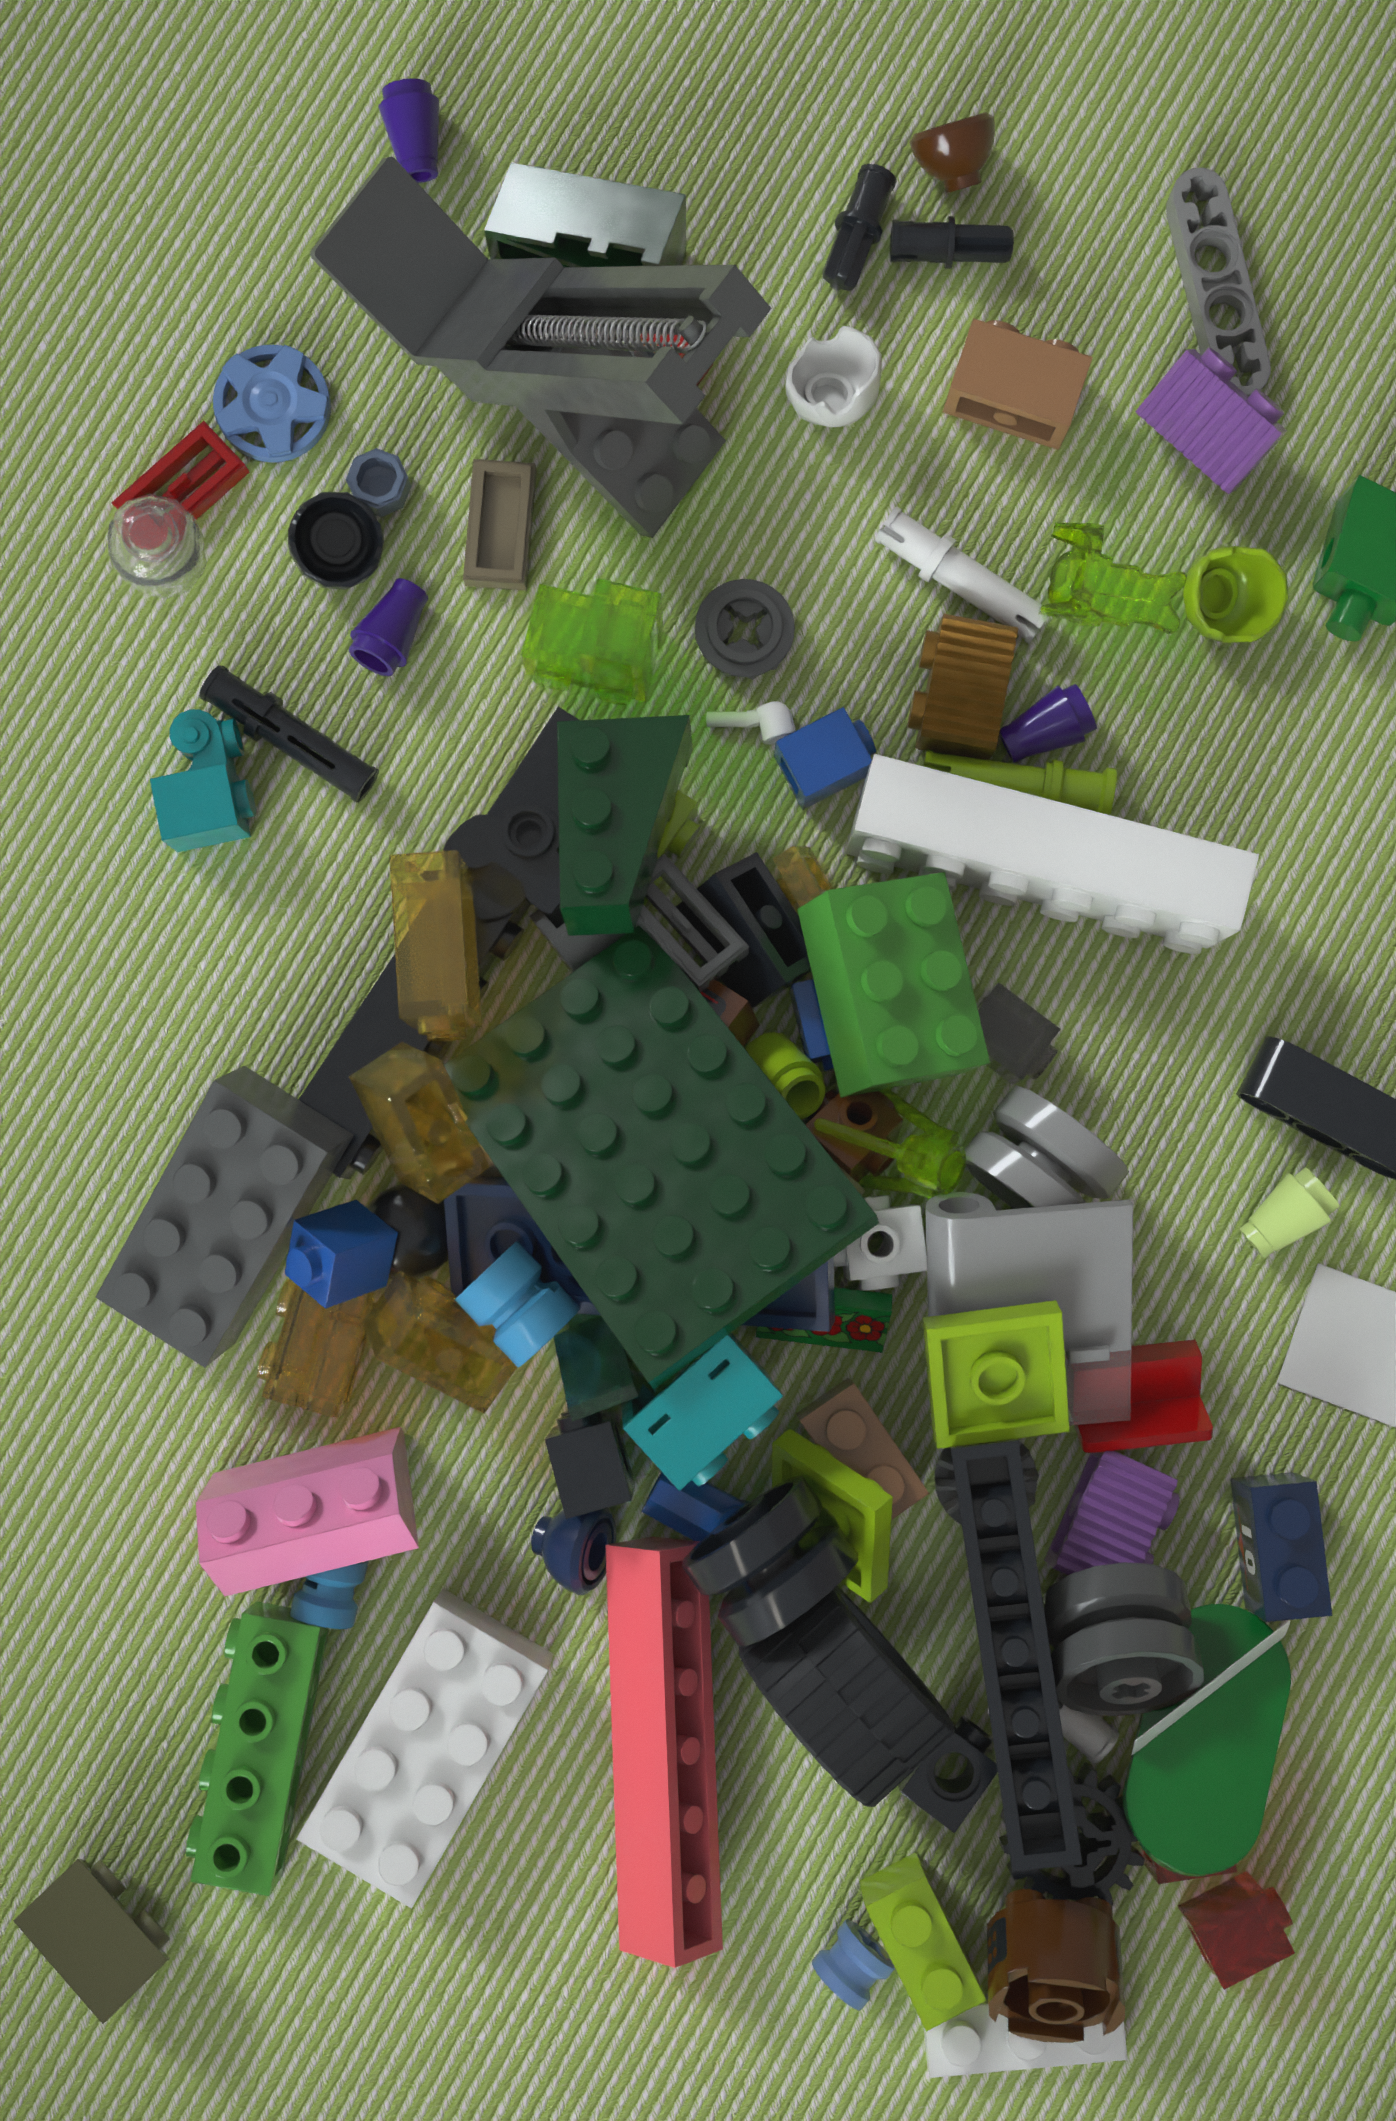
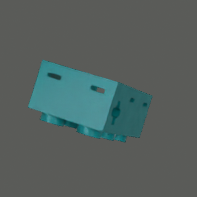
[621,1333,783,1491]

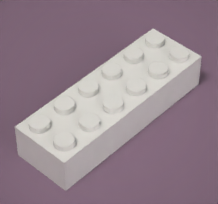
[845,754,1259,954]

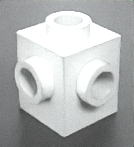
[834,1195,927,1290]

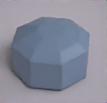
[346,448,411,517]

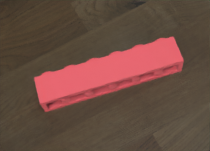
[605,1536,723,1968]

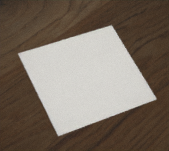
[1277,1263,1396,1427]

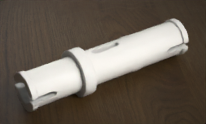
[874,506,1052,644]

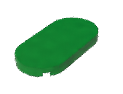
[1123,1604,1291,1876]

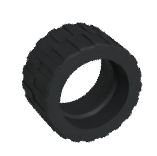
[739,1586,955,1807]

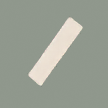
[1132,1621,1291,1754]

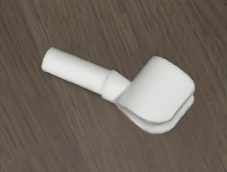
[706,701,796,745]

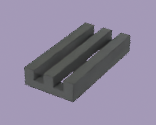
[637,854,749,993]

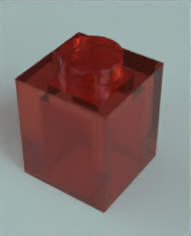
[1178,1871,1295,1990]

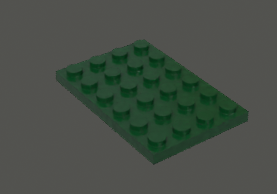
[431,925,879,1389]

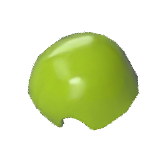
[1183,546,1289,643]

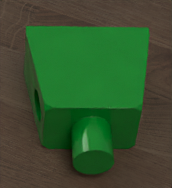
[1313,475,1396,642]

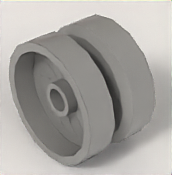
[957,1085,1129,1209]

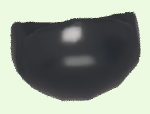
[288,492,384,590]
[366,1182,449,1282]

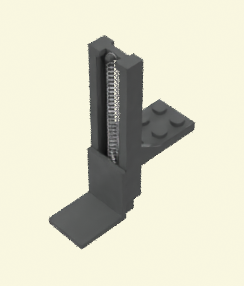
[310,157,772,538]

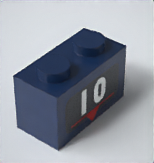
[1230,1472,1332,1622]

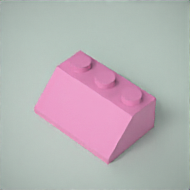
[196,1427,419,1596]

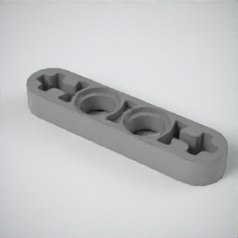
[1166,168,1271,397]

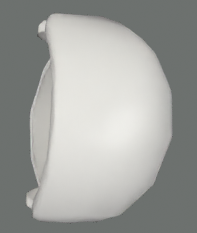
[785,326,882,427]

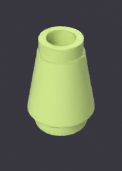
[1239,1167,1340,1259]

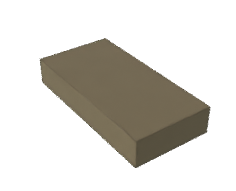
[463,459,537,591]

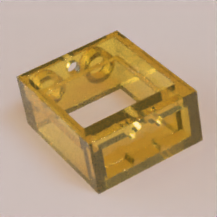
[389,850,482,1042]

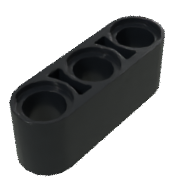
[1236,1036,1396,1180]

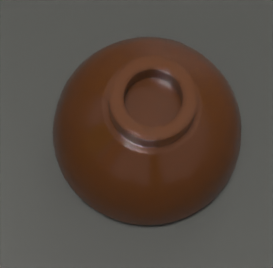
[909,112,995,193]

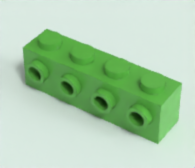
[186,1601,329,1896]

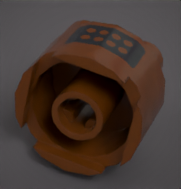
[987,1889,1125,2043]

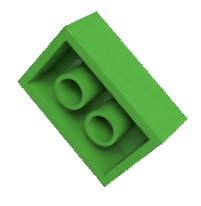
[797,872,990,1098]

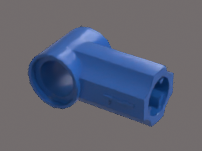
[641,1472,750,1542]

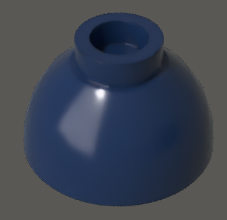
[531,1507,616,1595]

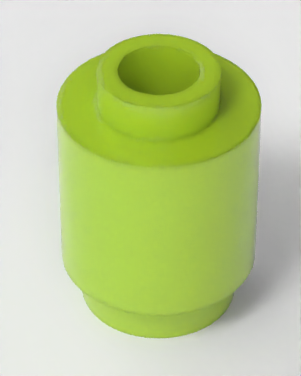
[745,1032,825,1119]

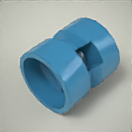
[454,1240,581,1368]

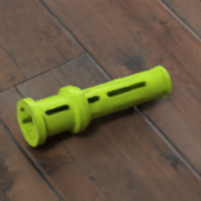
[924,750,1117,815]

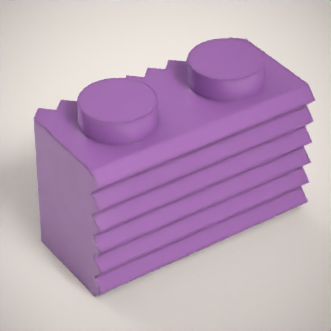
[1135,347,1287,494]
[1044,1451,1180,1575]

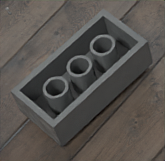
[96,1066,354,1368]

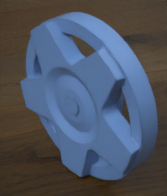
[213,345,331,463]

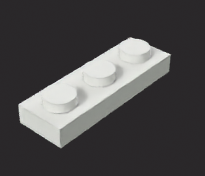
[924,1994,1128,2078]

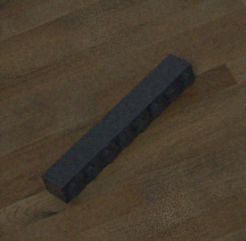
[298,706,579,1179]

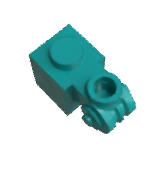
[150,709,256,852]

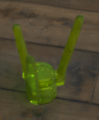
[814,1089,966,1199]

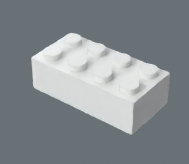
[296,1589,554,1909]

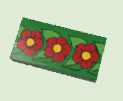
[756,1287,892,1353]

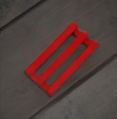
[111,421,250,554]

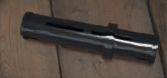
[199,665,379,803]

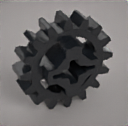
[999,1762,1145,1906]

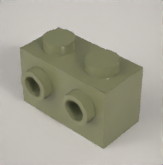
[13,1859,170,2024]

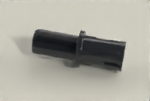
[822,164,897,291]
[890,216,1014,269]

